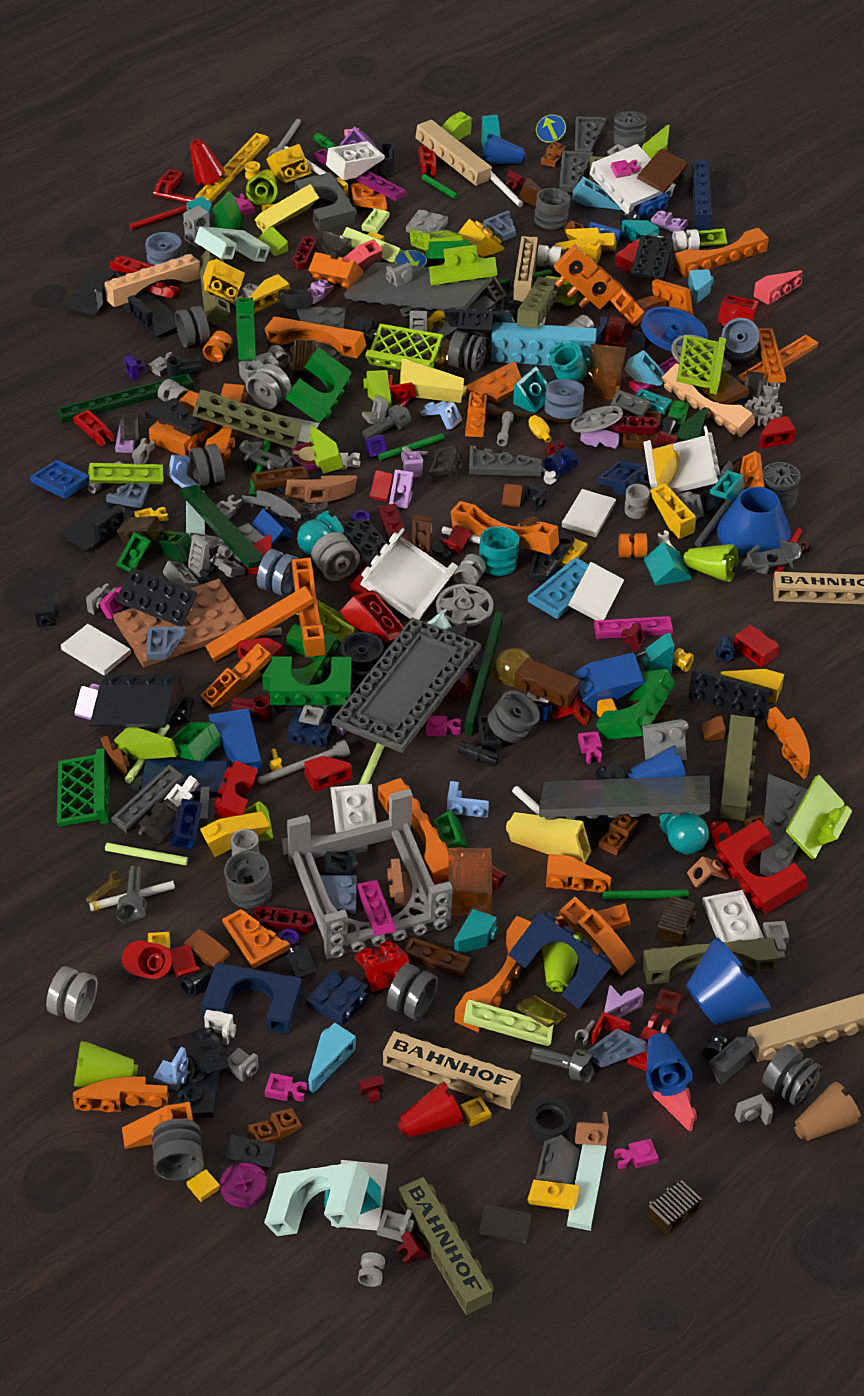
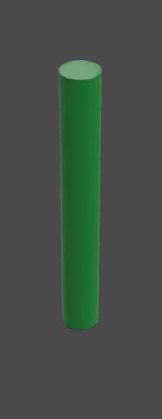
[421,174,459,200]

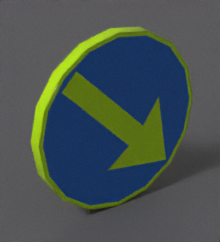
[536,115,566,143]
[394,250,427,267]

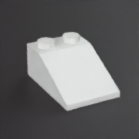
[326,141,385,180]

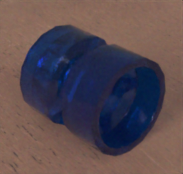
[544,447,578,478]

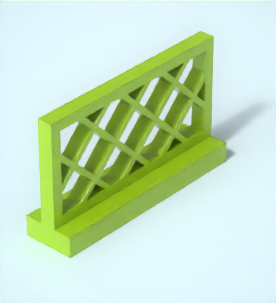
[409,228,463,251]
[365,324,444,370]
[676,335,726,394]

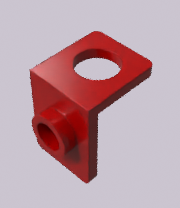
[389,375,416,400]
[440,525,471,554]
[553,697,591,726]
[706,820,732,851]
[170,945,200,979]
[592,1012,631,1044]

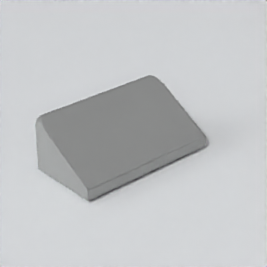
[163,561,200,589]

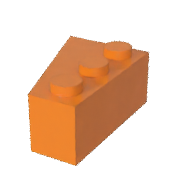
[308,252,364,289]

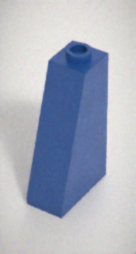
[209,708,262,775]

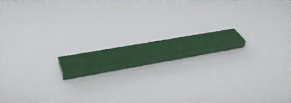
[56,373,194,423]
[180,485,263,569]
[465,612,503,736]

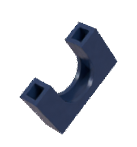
[508,911,612,1009]
[201,963,303,1034]

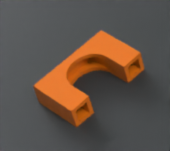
[149,390,219,455]

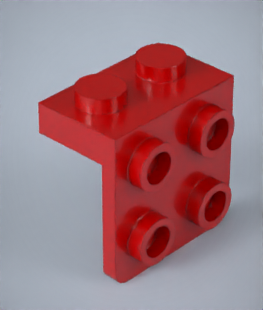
[354,941,409,992]

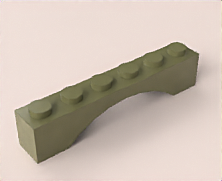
[199,250,230,327]
[642,937,779,985]

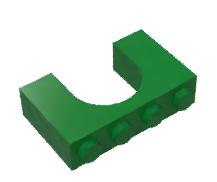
[425,240,472,259]
[236,297,256,362]
[285,347,352,423]
[262,624,339,691]
[270,657,352,706]
[596,669,675,740]

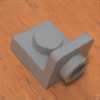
[225,1048,259,1082]
[735,1094,773,1125]

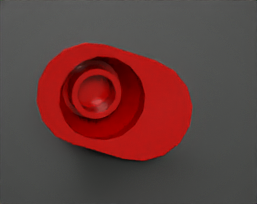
[122,941,172,979]

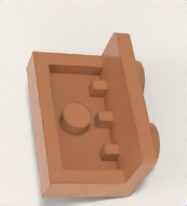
[387,859,416,909]

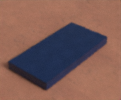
[141,759,227,797]

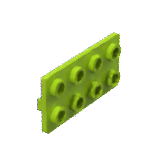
[429,245,497,286]
[786,775,852,859]

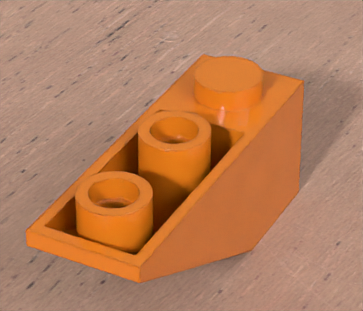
[546,854,611,893]
[122,1102,193,1149]

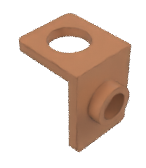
[687,856,729,888]
[575,1112,609,1146]

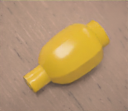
[529,415,552,443]

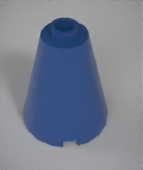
[482,133,526,165]
[628,745,686,778]
[646,1033,693,1096]

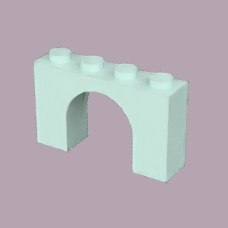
[194,226,270,262]
[264,1162,370,1236]

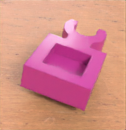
[610,160,641,178]
[234,194,254,216]
[99,587,123,619]
[426,716,461,736]
[578,731,602,764]
[265,1073,308,1101]
[614,1139,659,1169]

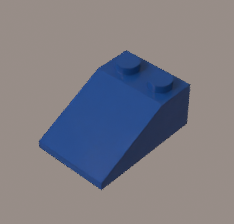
[574,653,645,712]

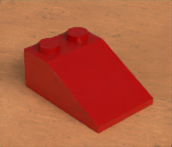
[717,294,758,326]
[340,590,404,643]

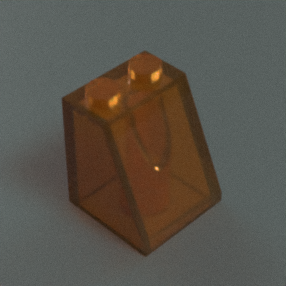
[589,344,626,400]
[448,847,492,915]

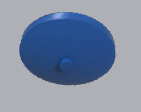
[641,307,708,352]

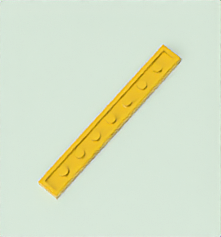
[195,133,270,203]

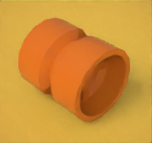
[203,331,233,363]
[618,533,647,558]

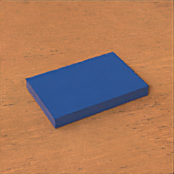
[30,460,89,499]

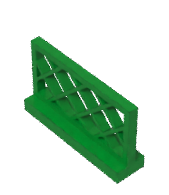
[57,748,109,827]

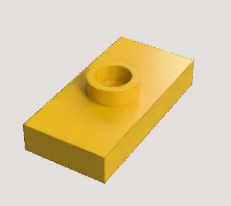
[559,538,588,567]
[527,1180,580,1210]

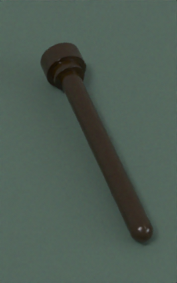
[486,403,570,424]

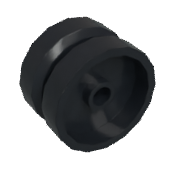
[340,632,384,680]

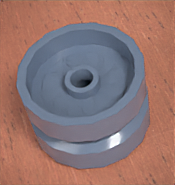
[145,232,183,266]
[722,318,760,362]
[545,379,584,419]
[257,549,298,596]

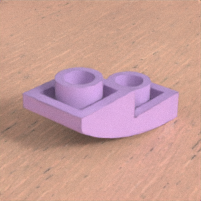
[651,211,688,232]
[308,279,334,304]
[580,429,619,449]

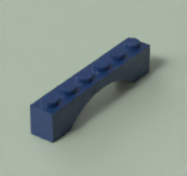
[691,159,712,231]

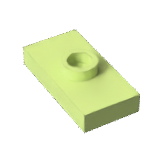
[362,208,389,233]

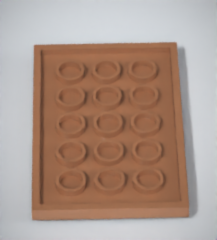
[113,579,247,668]

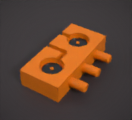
[553,243,621,309]

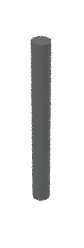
[695,500,733,547]

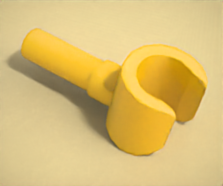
[269,749,283,772]

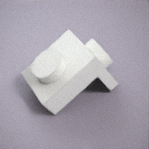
[204,1010,236,1045]

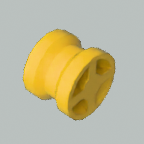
[245,161,260,180]
[672,648,694,672]

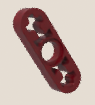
[292,236,316,270]
[608,416,660,434]
[253,906,315,934]

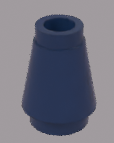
[716,635,735,662]

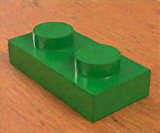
[668,400,689,429]

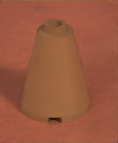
[794,1082,861,1141]

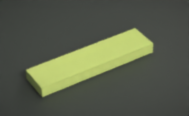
[340,227,402,264]
[463,999,554,1046]

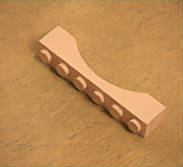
[105,254,200,307]
[662,363,755,437]

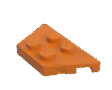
[351,176,387,210]
[466,361,521,403]

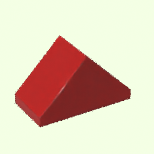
[370,470,394,502]

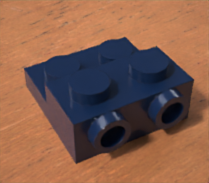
[597,460,649,496]
[287,708,336,749]
[306,970,369,1026]

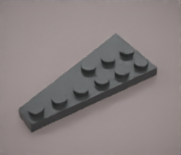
[295,307,346,363]
[759,774,808,877]

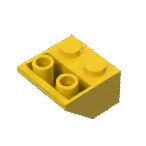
[267,144,312,184]
[458,219,505,257]
[203,259,245,304]

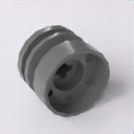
[613,111,647,148]
[534,188,570,230]
[447,331,487,372]
[763,462,801,510]
[224,851,273,909]
[762,1044,823,1106]
[151,1119,204,1181]

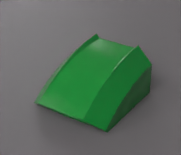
[212,191,244,230]
[171,722,221,762]

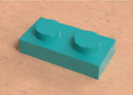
[635,389,672,415]

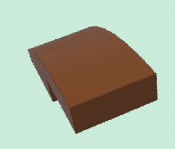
[541,142,566,167]
[636,296,667,313]
[100,736,130,776]
[598,814,638,856]
[183,929,231,968]
[247,1108,302,1143]

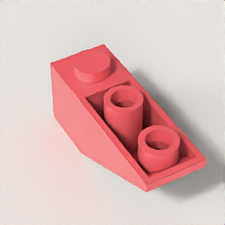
[343,239,383,270]
[754,270,803,305]
[652,1088,697,1131]

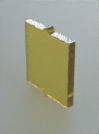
[516,995,567,1028]

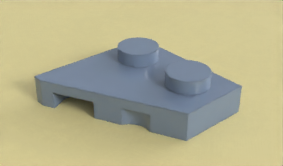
[483,211,516,241]
[106,484,150,508]
[146,626,186,660]
[320,875,357,914]
[588,1029,648,1067]

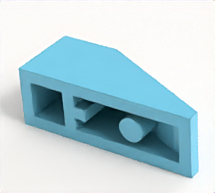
[572,177,621,210]
[308,1023,356,1094]

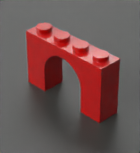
[716,820,808,914]

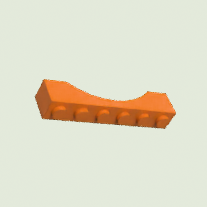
[674,228,769,277]
[265,317,366,358]
[205,383,248,467]
[451,501,559,555]
[292,558,325,657]
[378,778,458,885]
[455,916,532,1033]

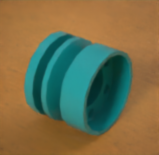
[479,526,519,576]

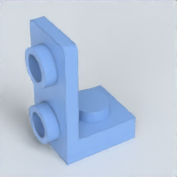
[420,401,462,429]
[167,455,200,488]
[447,781,489,817]
[153,1047,190,1091]

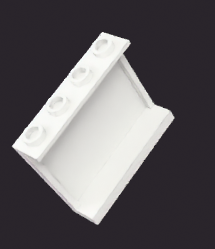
[590,144,675,214]
[643,426,720,493]
[360,528,458,620]

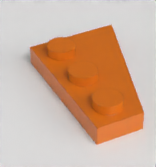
[652,279,693,315]
[740,451,765,490]
[222,909,291,969]

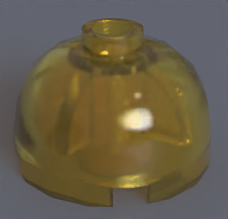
[494,647,532,686]

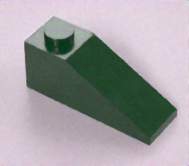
[675,407,707,443]
[148,530,192,562]

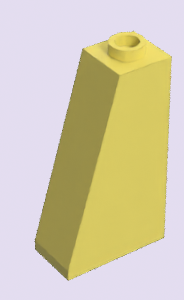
[255,184,319,233]
[399,359,466,403]
[506,812,591,863]

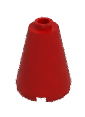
[190,139,225,185]
[397,1081,465,1138]

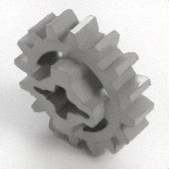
[744,396,783,427]

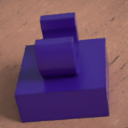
[124,355,145,380]
[364,435,387,457]

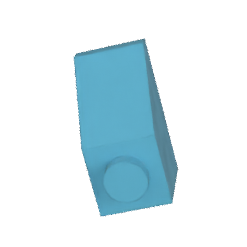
[688,270,714,304]
[625,350,665,386]

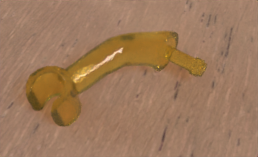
[86,871,122,911]

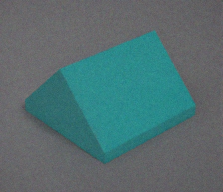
[513,366,548,413]
[644,541,691,586]

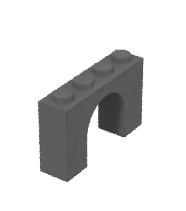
[295,172,357,232]

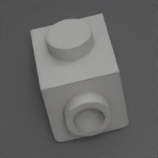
[386,263,414,287]
[362,396,389,424]
[377,1209,415,1242]

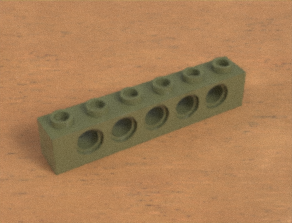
[517,277,560,328]
[192,389,303,448]

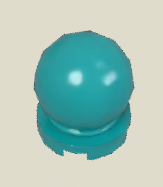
[548,341,588,382]
[297,511,344,555]
[659,812,709,855]

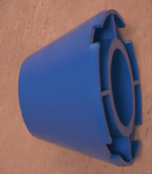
[717,487,791,558]
[686,937,771,1025]

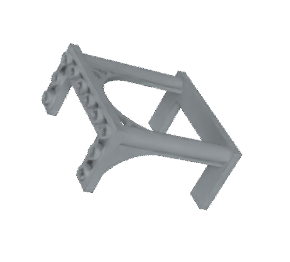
[287,789,453,959]

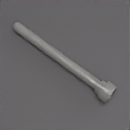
[268,119,301,157]
[257,740,350,785]

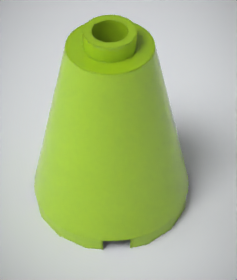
[246,170,278,205]
[684,544,738,582]
[542,932,584,992]
[74,1041,138,1087]

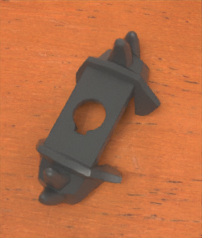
[238,440,293,470]
[741,540,802,574]

